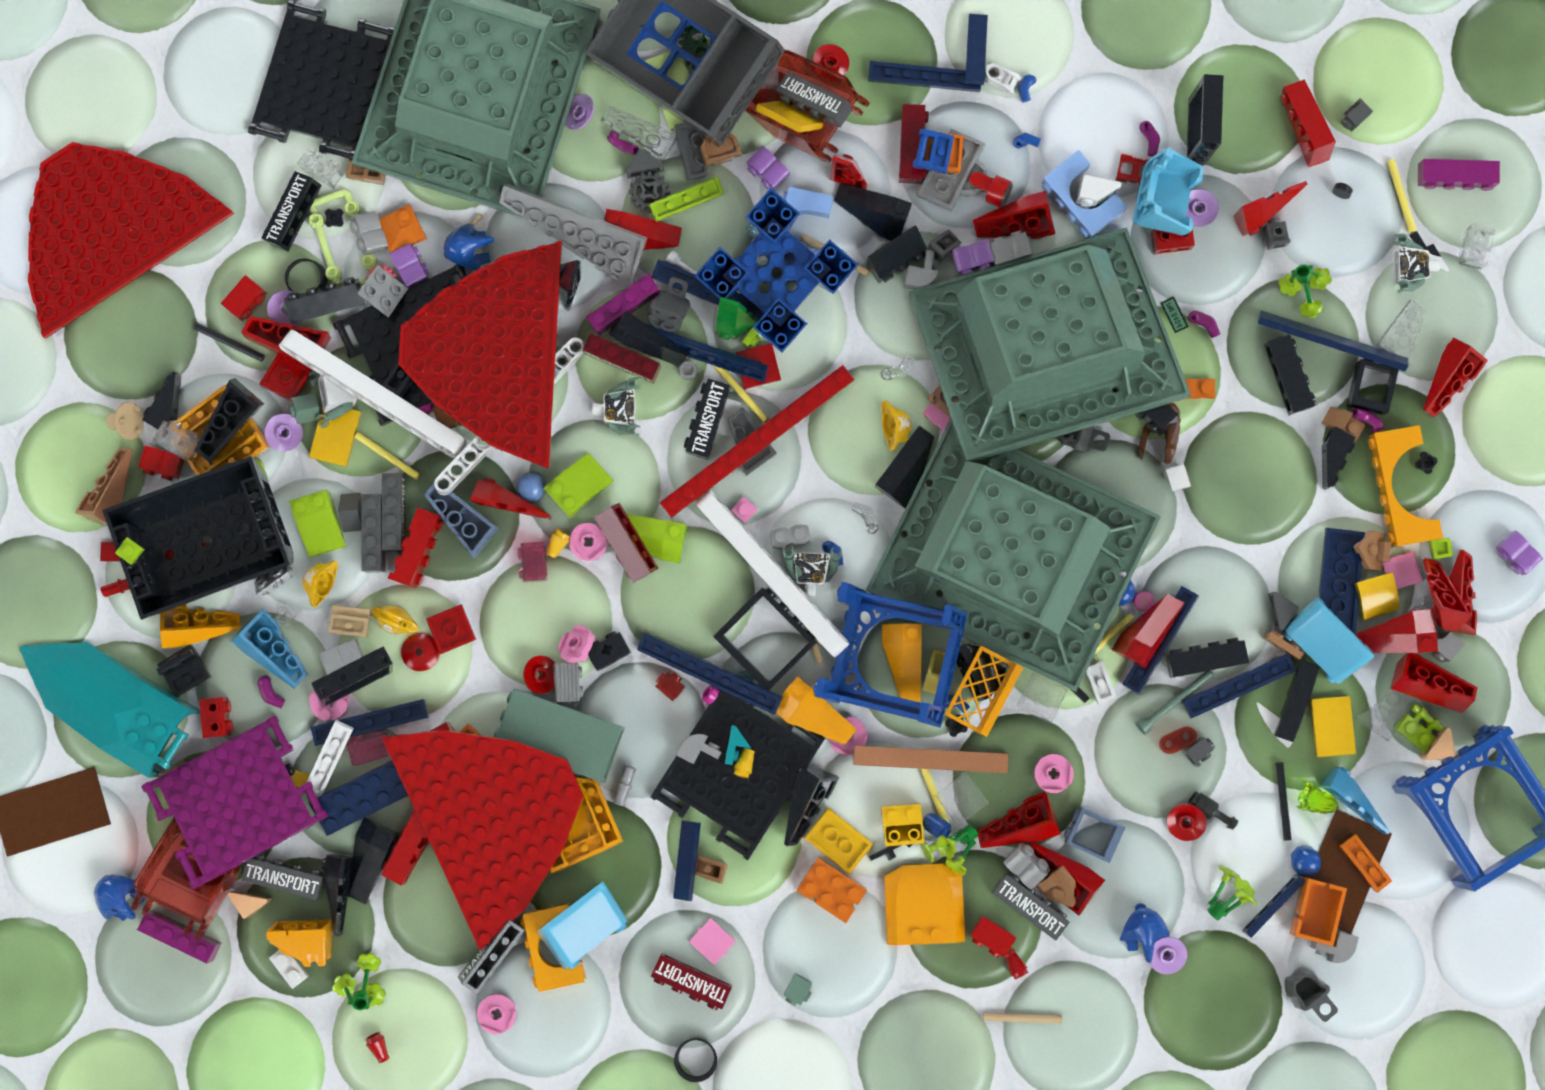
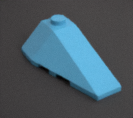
[231,609,308,689]
[1320,767,1390,835]

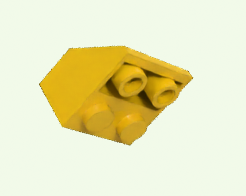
[881,803,924,847]

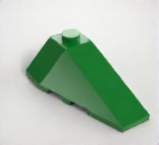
[716,297,759,341]

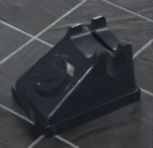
[956,644,1009,702]

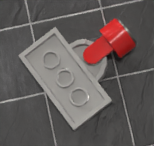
[917,129,1013,212]

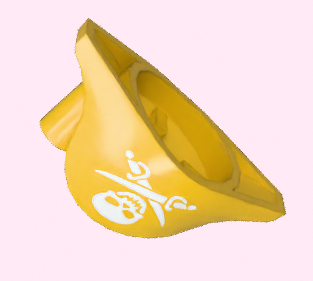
[881,401,912,451]
[302,561,339,608]
[371,605,419,634]

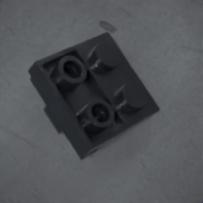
[156,644,211,697]

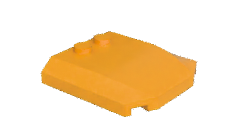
[172,385,270,476]
[550,778,623,874]
[884,863,965,945]

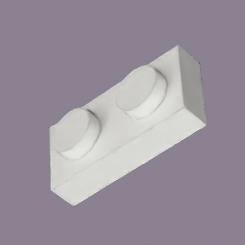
[1086,661,1117,704]
[269,950,309,989]

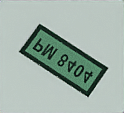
[1161,297,1189,333]

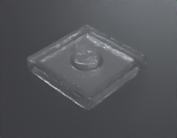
[1016,672,1068,724]
[934,772,989,827]

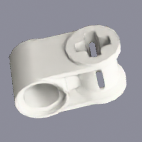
[984,63,1021,96]

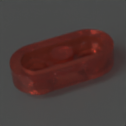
[1159,726,1197,754]

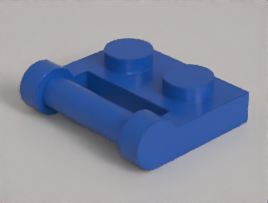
[913,129,954,174]

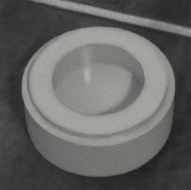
[679,360,698,380]

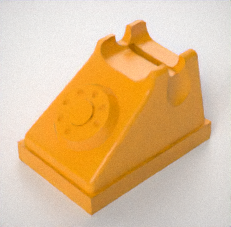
[266,919,333,967]

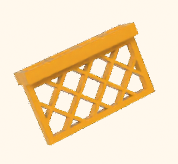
[944,645,1024,737]

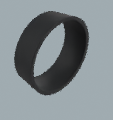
[285,258,328,294]
[674,1038,717,1082]

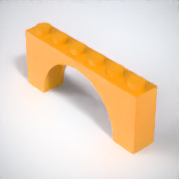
[1368,425,1443,548]

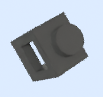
[1341,98,1373,132]
[1263,219,1291,250]
[1182,737,1215,767]

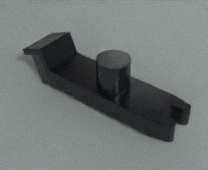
[869,844,913,861]

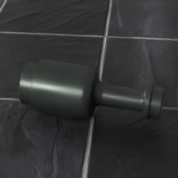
[1188,792,1238,830]

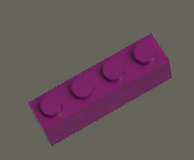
[1418,159,1500,191]
[586,273,660,336]
[137,910,222,964]

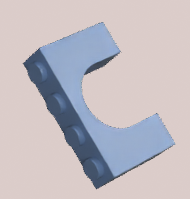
[1041,150,1127,238]
[783,187,833,264]

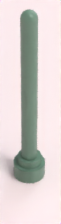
[1135,671,1213,735]

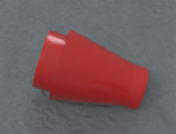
[1005,949,1029,980]
[365,1032,390,1063]

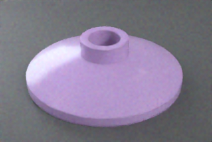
[565,94,594,130]
[1186,189,1219,227]
[267,290,302,326]
[264,414,303,452]
[1150,937,1187,974]

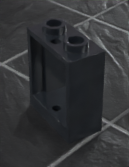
[1346,358,1399,415]

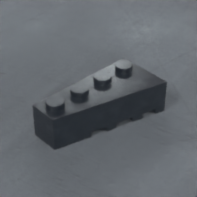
[195,378,264,463]

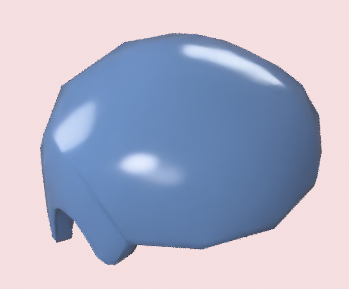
[516,472,545,502]

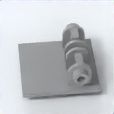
[357,265,408,317]
[255,567,294,596]

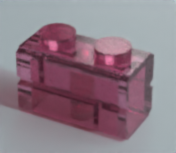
[518,542,548,583]
[347,730,390,766]

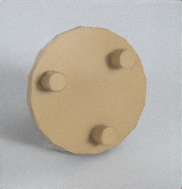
[106,402,144,440]

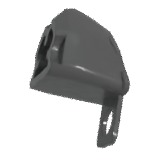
[648,277,690,333]
[1056,426,1110,453]
[1285,968,1338,1022]

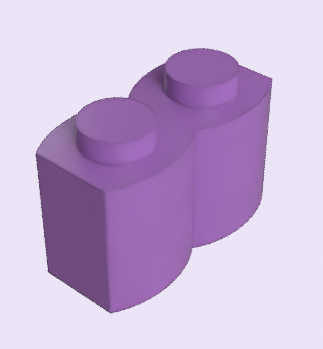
[747,146,790,190]
[951,240,994,275]
[389,243,430,288]
[1495,530,1543,575]

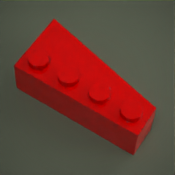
[1280,79,1336,168]
[241,316,331,371]
[388,508,443,588]
[1390,653,1478,713]
[381,809,429,886]

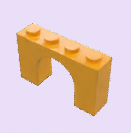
[520,903,587,992]

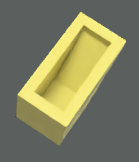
[922,649,945,694]

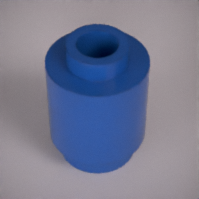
[922,813,951,839]

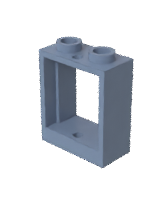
[1063,807,1126,863]

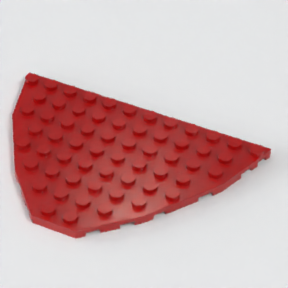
[28,142,234,339]
[398,241,562,468]
[382,730,584,950]

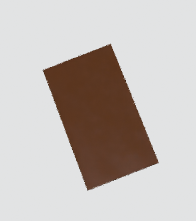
[0,767,111,857]
[1308,809,1392,934]

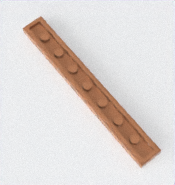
[853,746,1008,773]

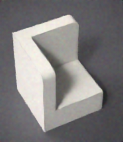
[1162,464,1191,492]

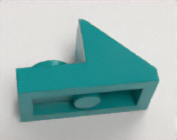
[725,725,751,765]

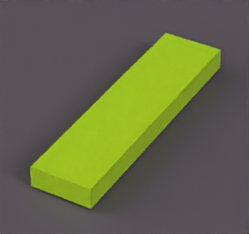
[648,176,724,222]

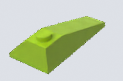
[627,514,687,564]

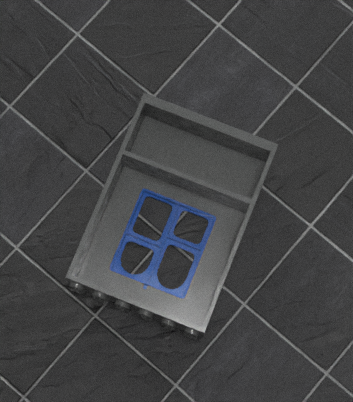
[585,0,785,146]

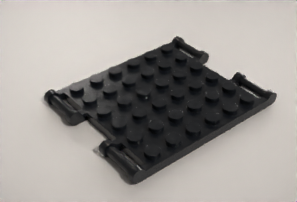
[248,0,395,161]
[333,264,467,426]
[650,689,825,861]

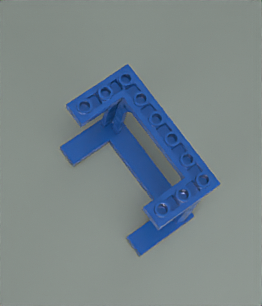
[813,582,968,728]
[1392,725,1545,892]

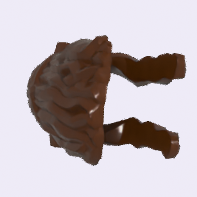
[1138,403,1181,465]

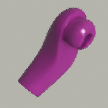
[1139,121,1160,157]
[607,130,639,155]
[1188,311,1220,338]
[1351,408,1384,433]
[257,675,286,709]

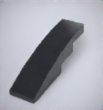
[1274,660,1320,742]

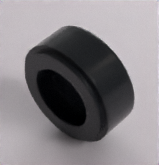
[1332,183,1353,199]

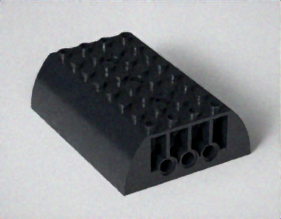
[102,456,294,620]

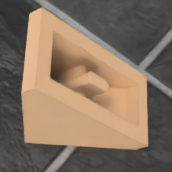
[1419,727,1455,760]
[228,891,272,919]

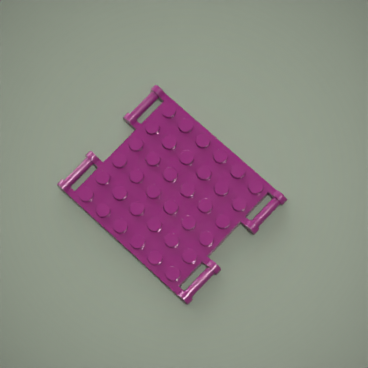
[141,716,328,889]

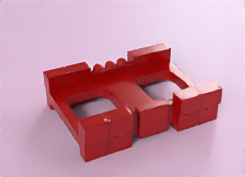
[1115,154,1148,186]

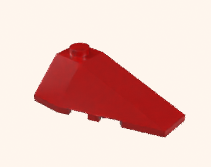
[973,191,1056,239]
[604,209,682,250]
[1423,337,1488,418]
[470,478,551,520]
[1423,558,1471,632]
[1356,608,1438,653]
[1030,842,1105,916]

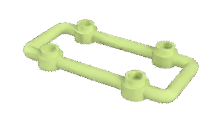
[308,189,378,286]

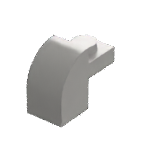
[904,250,938,290]
[676,734,722,764]
[1310,930,1359,963]

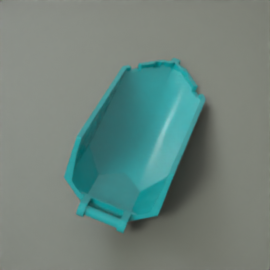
[20,642,200,778]

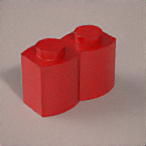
[138,445,185,481]

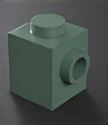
[289,394,319,424]
[784,973,812,1006]

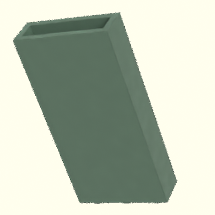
[494,689,625,783]

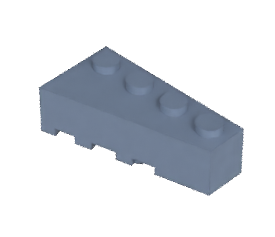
[424,483,499,559]

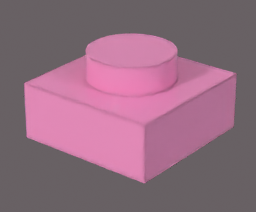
[731,497,758,524]

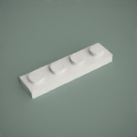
[306,720,354,796]

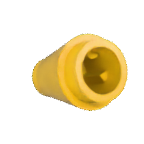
[546,528,570,558]
[733,748,755,778]

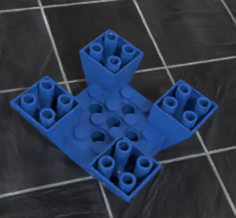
[695,188,859,353]

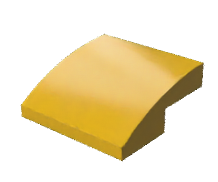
[1354,572,1399,621]

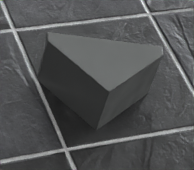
[626,148,664,178]
[927,229,962,263]
[338,493,362,532]
[1268,592,1299,631]

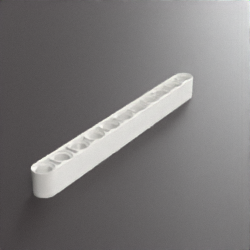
[279,330,467,459]
[434,338,584,495]
[696,490,849,657]

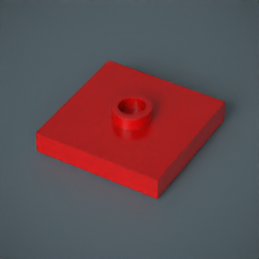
[735,343,781,390]
[259,354,313,402]
[426,604,477,654]

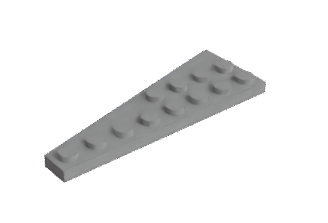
[499,184,647,288]

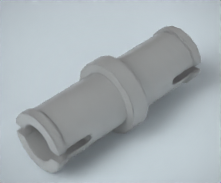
[613,765,636,806]

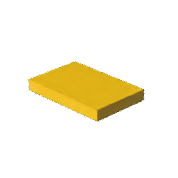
[756,100,824,133]
[309,406,361,467]
[1310,696,1356,757]
[804,808,873,875]

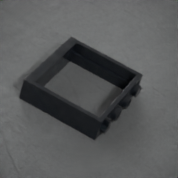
[1187,74,1224,166]
[713,587,818,690]
[311,646,393,708]

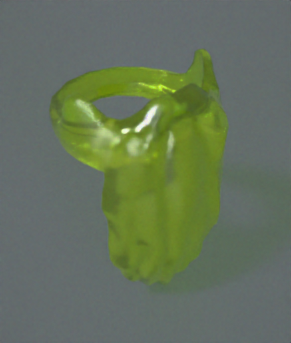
[1296,782,1339,814]

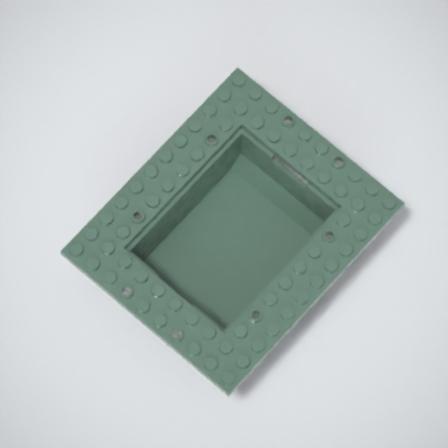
[351,0,601,218]
[909,227,1191,462]
[866,419,1161,691]

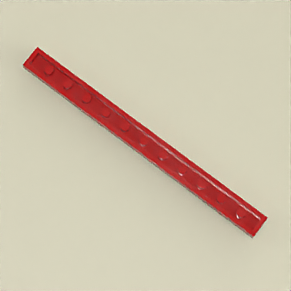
[659,365,854,518]

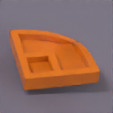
[379,204,427,253]

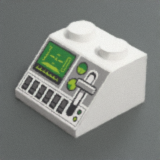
[1075,174,1122,209]

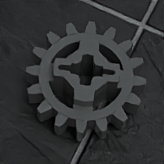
[629,171,671,214]

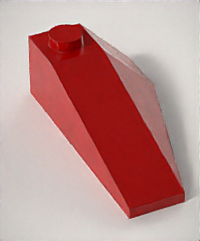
[830,154,868,190]
[1233,181,1308,236]
[1435,550,1477,635]
[1111,594,1184,669]
[977,792,1060,848]

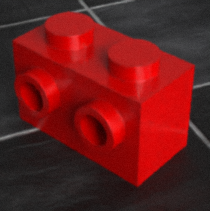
[1151,229,1195,255]
[220,275,267,322]
[199,697,233,738]
[969,915,1016,958]

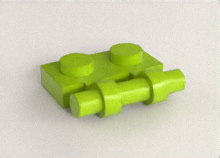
[1394,703,1444,752]

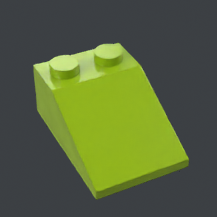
[544,453,614,519]
[289,490,347,558]

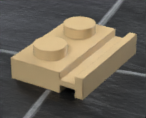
[328,605,372,638]

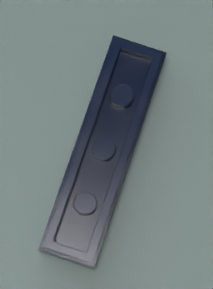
[965,14,988,85]
[673,821,701,901]
[1242,875,1305,938]

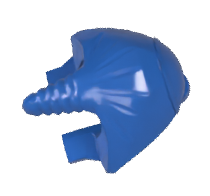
[443,223,494,270]
[94,875,147,921]
[1120,903,1170,963]

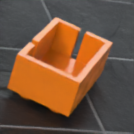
[797,857,867,923]
[1289,877,1347,946]

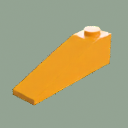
[160,605,240,648]
[882,624,922,702]
[776,677,857,745]

